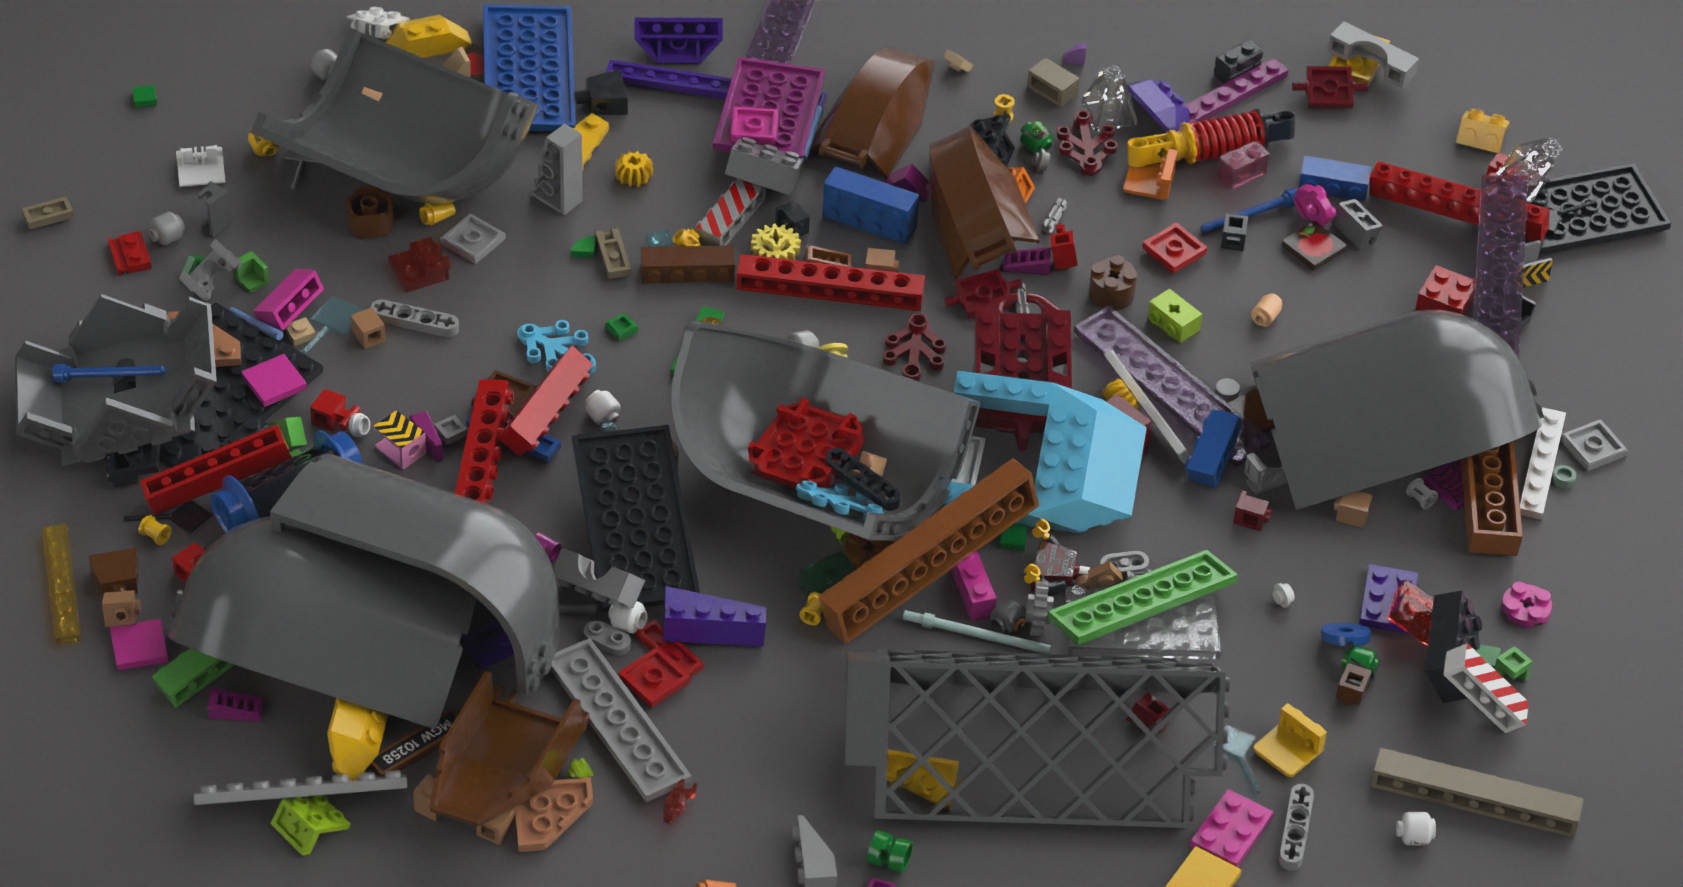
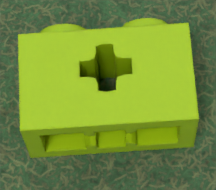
[1147,289,1202,343]

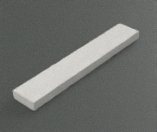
[1104,350,1190,464]

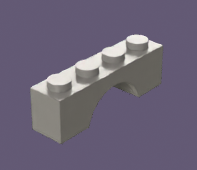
[1327,21,1419,89]
[553,548,645,609]

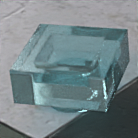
[646,230,673,247]

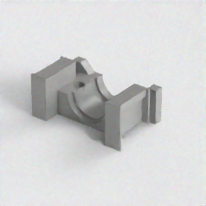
[179,239,243,302]
[1244,453,1287,496]

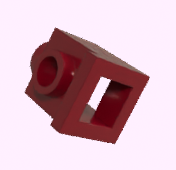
[1233,490,1273,531]
[1126,692,1170,733]

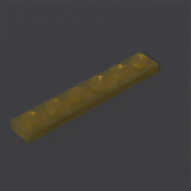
[42,524,82,645]

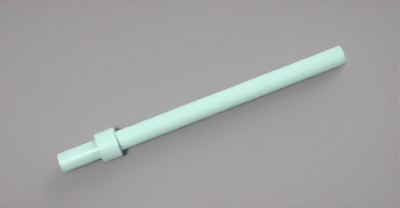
[903,610,1051,654]

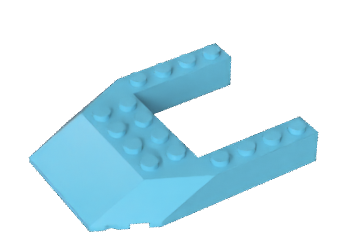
[938,371,1147,533]

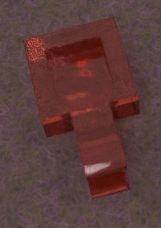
[663,778,697,825]

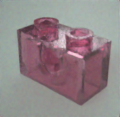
[1217,141,1270,189]

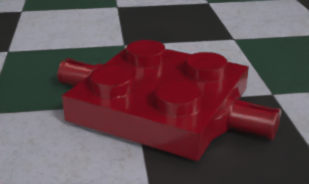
[1292,66,1368,108]
[944,269,1023,319]

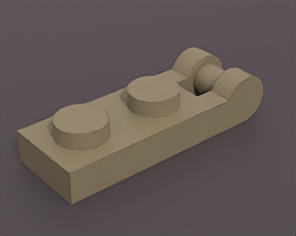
[595,228,631,279]

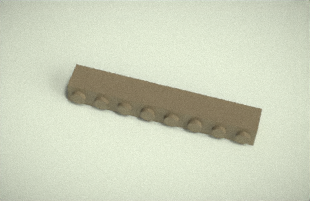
[1371,748,1584,838]

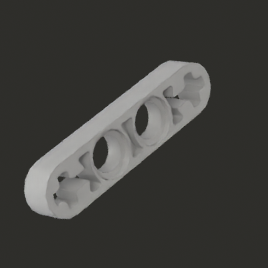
[370,299,459,338]
[1279,784,1314,871]

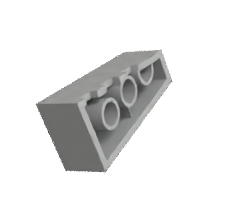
[530,124,583,215]

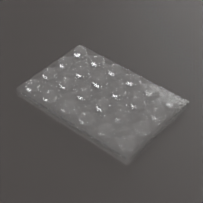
[1064,586,1221,659]

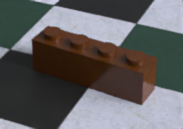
[641,245,735,283]

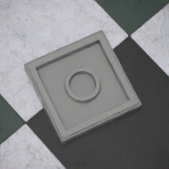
[440,213,506,264]
[1560,419,1628,471]

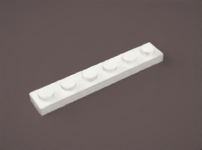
[1520,408,1566,520]

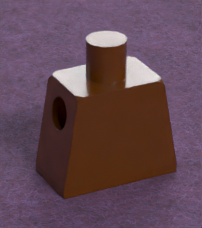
[89,547,139,599]

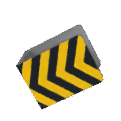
[1499,240,1553,290]

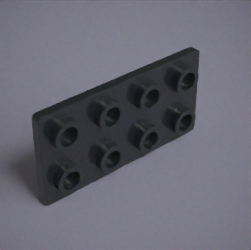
[970,114,1015,166]

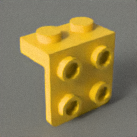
[1456,109,1510,153]
[1253,703,1327,777]

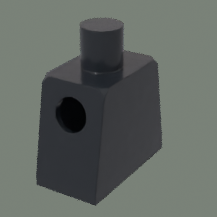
[574,70,628,115]

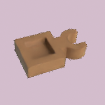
[1075,561,1123,595]

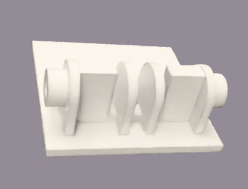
[347,7,409,40]
[176,145,226,187]

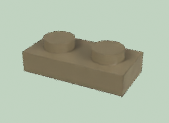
[22,196,74,230]

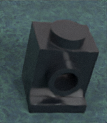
[775,200,810,237]
[1221,213,1248,251]

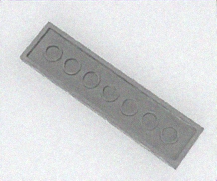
[550,638,692,803]
[194,770,407,805]

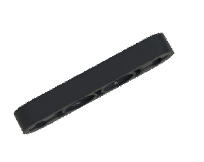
[825,448,902,511]

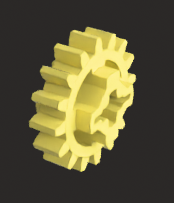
[751,224,801,260]

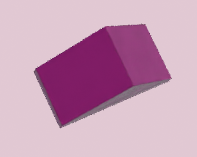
[885,163,930,203]

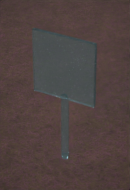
[302,296,365,354]

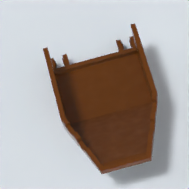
[429,671,590,827]

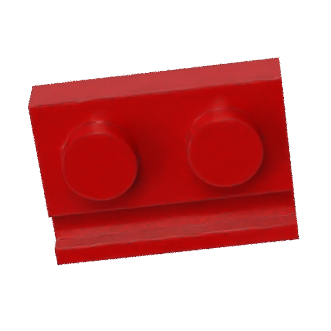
[107,231,152,276]

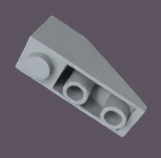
[793,815,837,887]

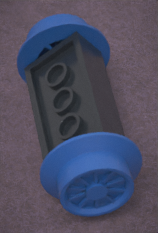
[211,430,363,533]

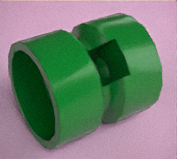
[867,830,913,874]

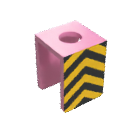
[374,411,426,470]

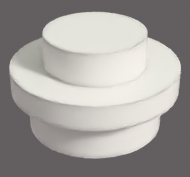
[349,413,370,437]
[1272,583,1295,608]

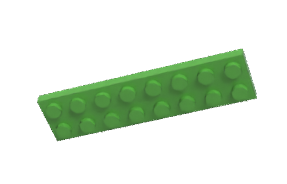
[1048,550,1238,645]

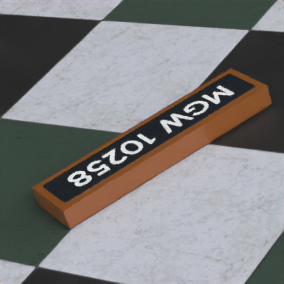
[369,709,458,776]

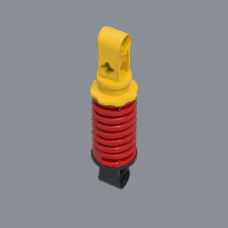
[1128,109,1295,167]

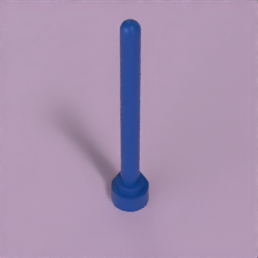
[1201,188,1297,233]
[53,364,166,383]

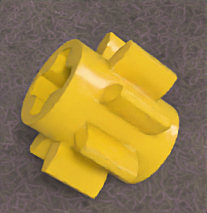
[672,229,701,246]

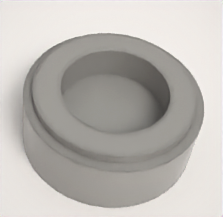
[1215,378,1240,401]

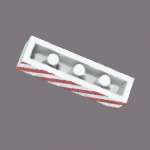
[1444,644,1529,733]

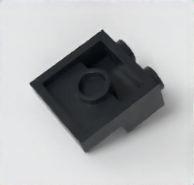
[106,443,160,487]

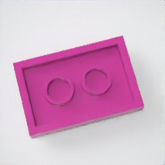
[1190,789,1274,867]

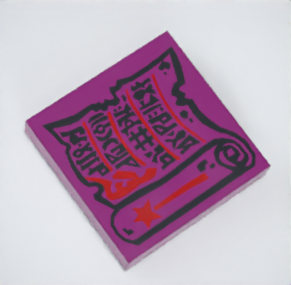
[1422,459,1465,511]

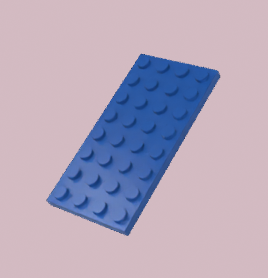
[483,4,576,131]

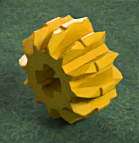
[615,151,653,187]
[1102,379,1140,410]

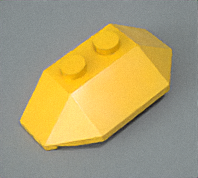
[385,15,472,58]
[327,698,388,779]

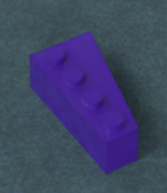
[663,586,766,647]

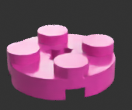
[1294,184,1336,227]
[1501,582,1552,628]

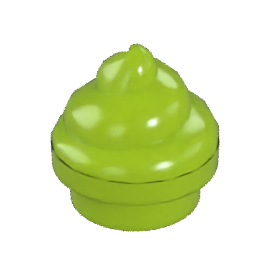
[565,758,593,779]

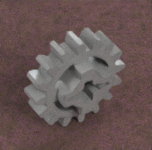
[1025,581,1054,637]

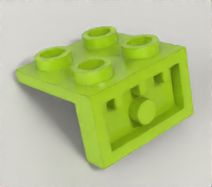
[271,795,351,856]

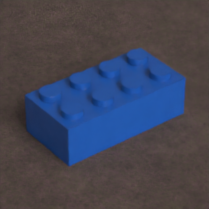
[822,166,919,245]

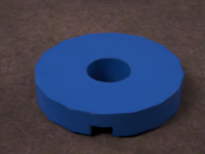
[1321,623,1371,646]

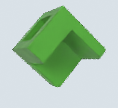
[233,251,269,292]
[268,417,307,448]
[1494,646,1533,682]

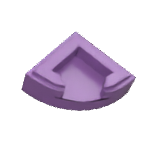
[1063,43,1086,65]

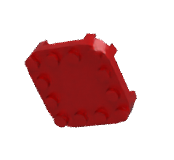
[748,398,865,489]

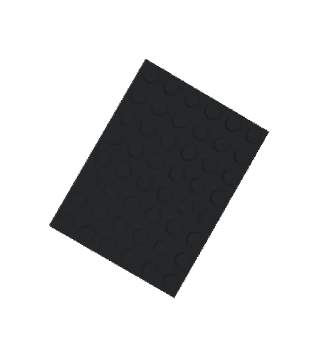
[114,302,323,468]

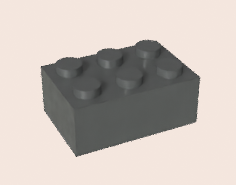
[725,137,804,195]

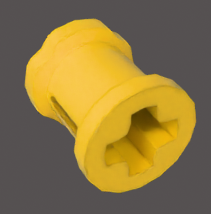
[993,94,1014,123]
[138,515,172,546]
[799,592,823,625]

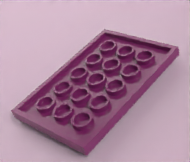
[713,57,826,159]

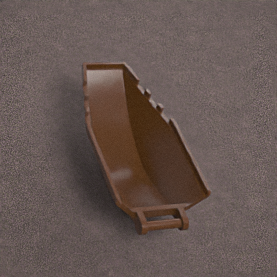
[810,47,935,179]
[929,126,1040,280]

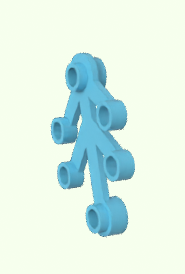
[517,320,596,375]
[796,481,884,521]

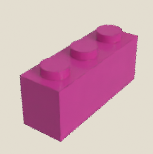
[253,269,324,331]
[951,551,997,622]

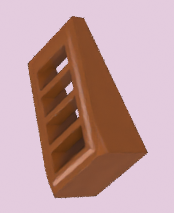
[803,245,852,267]

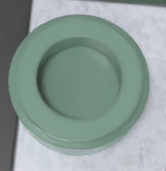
[1551,465,1576,489]

